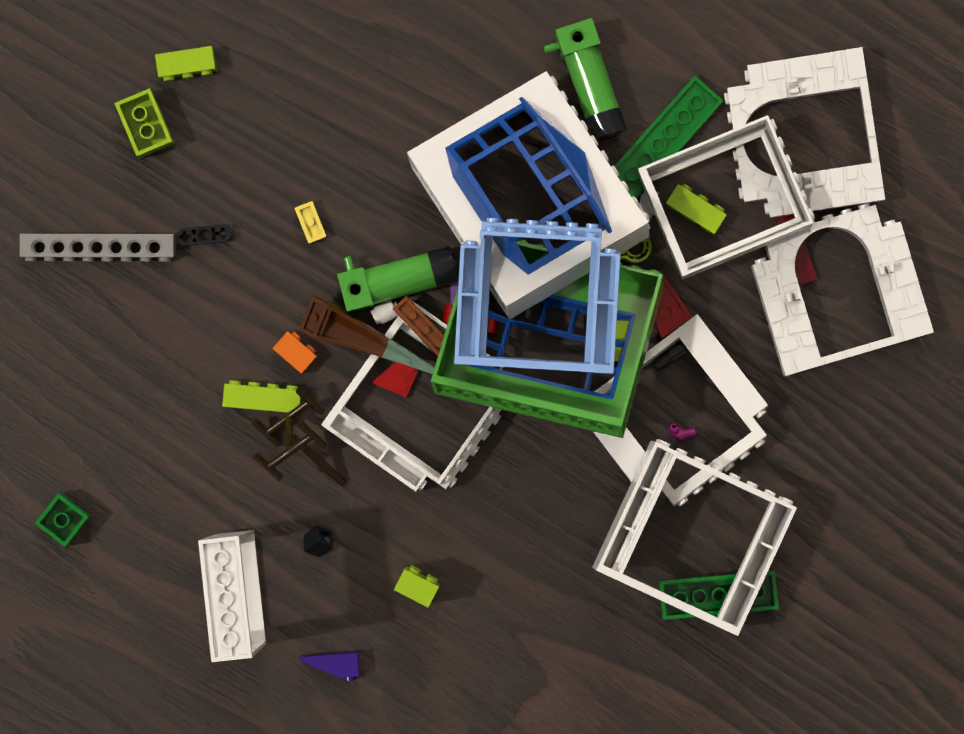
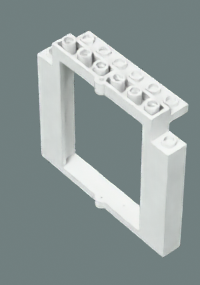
[321,299,503,492]
[593,314,768,507]

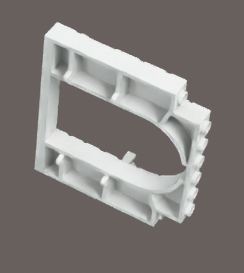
[724,47,885,218]
[751,203,934,376]

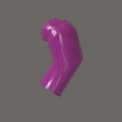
[668,423,697,441]

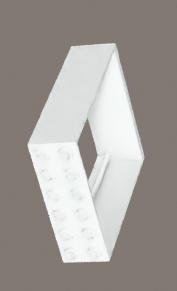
[638,115,815,280]

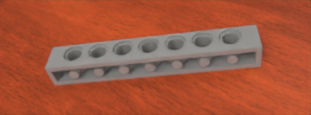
[20,234,176,262]

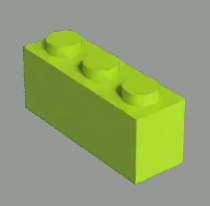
[155,46,217,82]
[665,184,727,235]

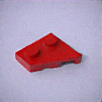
[373,362,419,398]

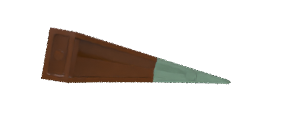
[299,295,435,374]

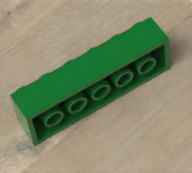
[658,569,779,620]

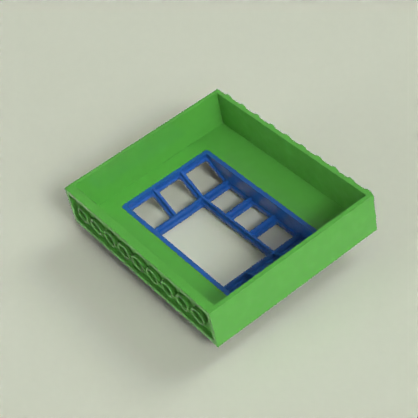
[431,240,664,438]

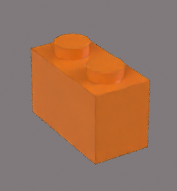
[272,331,317,374]

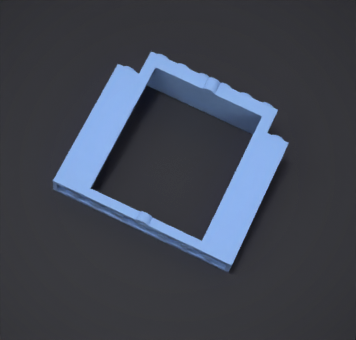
[454,218,621,373]

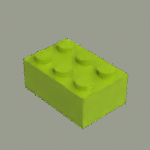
[114,88,175,159]
[394,565,440,608]

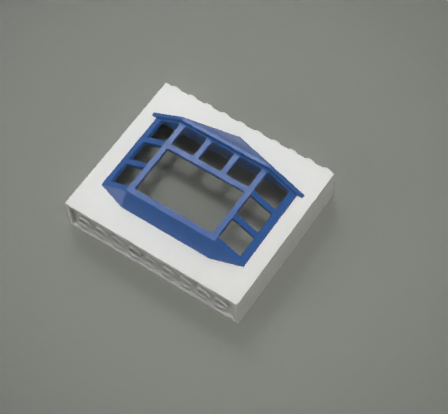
[407,72,650,320]

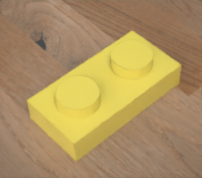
[295,201,327,244]

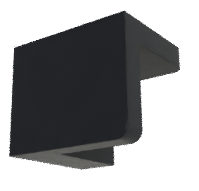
[303,525,333,557]

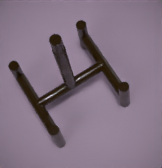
[252,387,346,486]

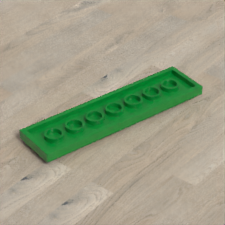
[614,76,723,199]

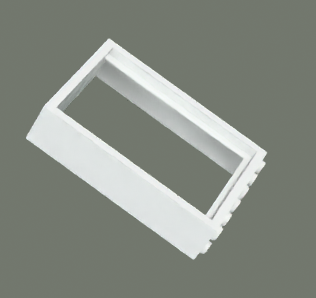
[198,530,266,662]

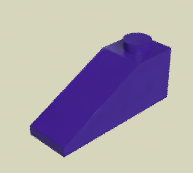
[300,652,360,681]

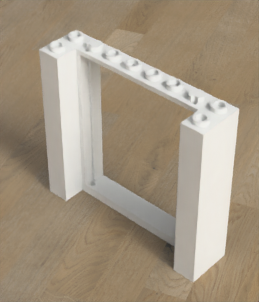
[592,439,797,636]

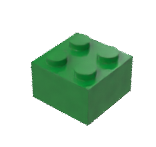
[34,493,92,547]

